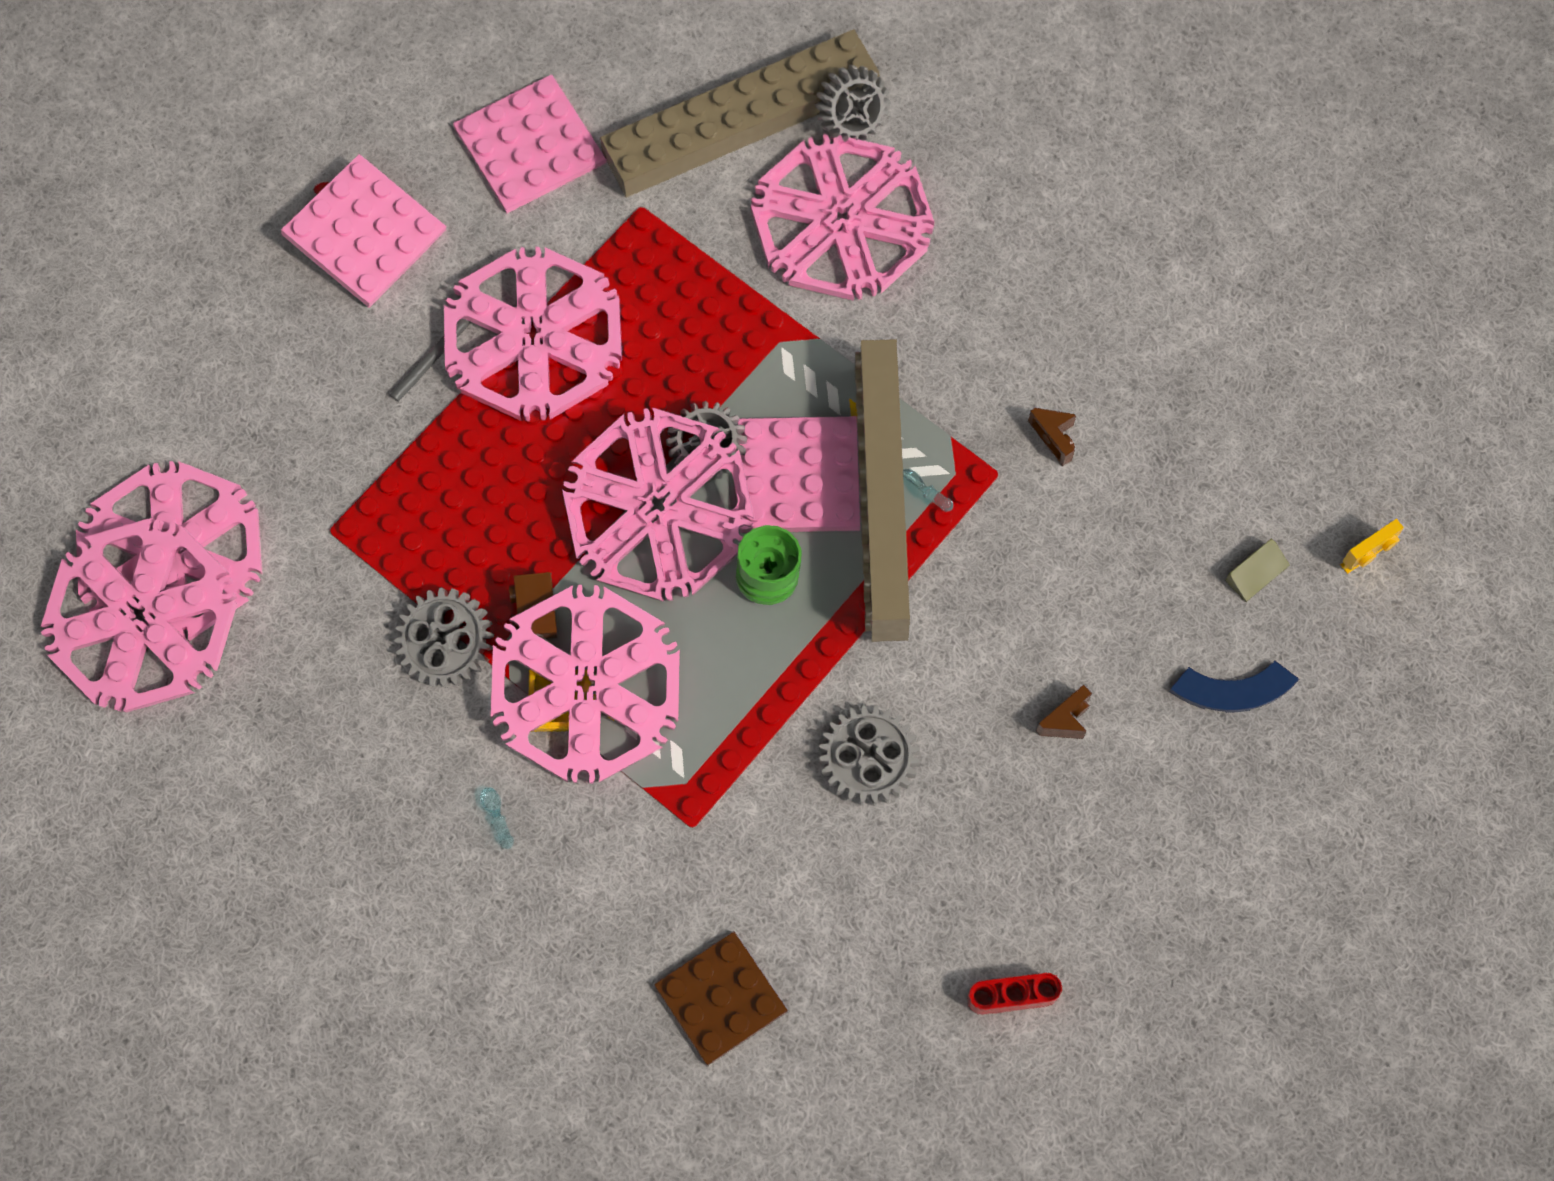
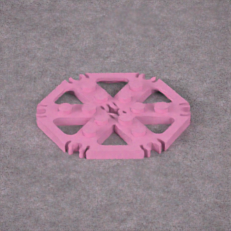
[751,134,934,301]
[444,247,622,421]
[562,408,754,601]
[76,461,262,641]
[41,518,238,712]
[491,585,680,784]

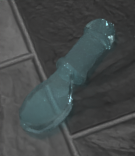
[903,469,953,512]
[480,788,514,849]

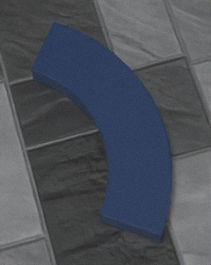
[1169,661,1299,713]

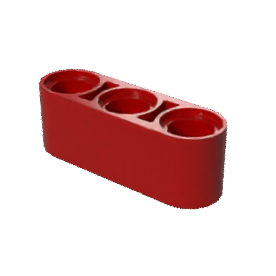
[967,973,1062,1015]

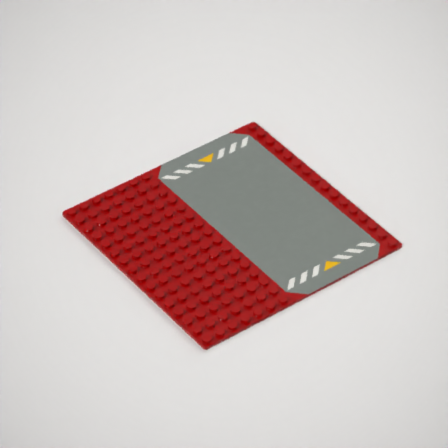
[330,207,998,828]

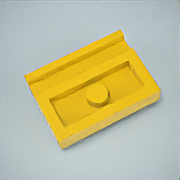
[1340,518,1404,574]

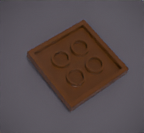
[654,931,788,1067]

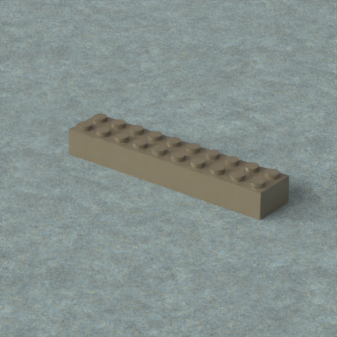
[600,29,880,198]
[855,339,910,642]

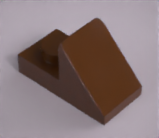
[1028,408,1076,466]
[1036,685,1092,739]

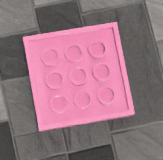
[453,74,606,213]
[281,154,446,308]
[738,416,860,533]

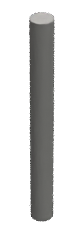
[390,318,472,402]

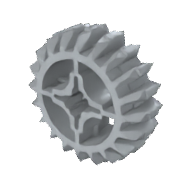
[814,65,891,142]
[666,401,747,481]

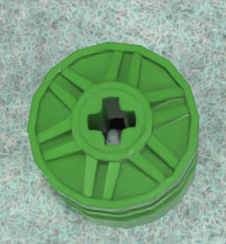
[736,525,802,605]

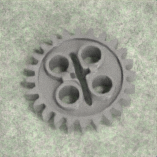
[394,588,494,688]
[819,705,920,806]

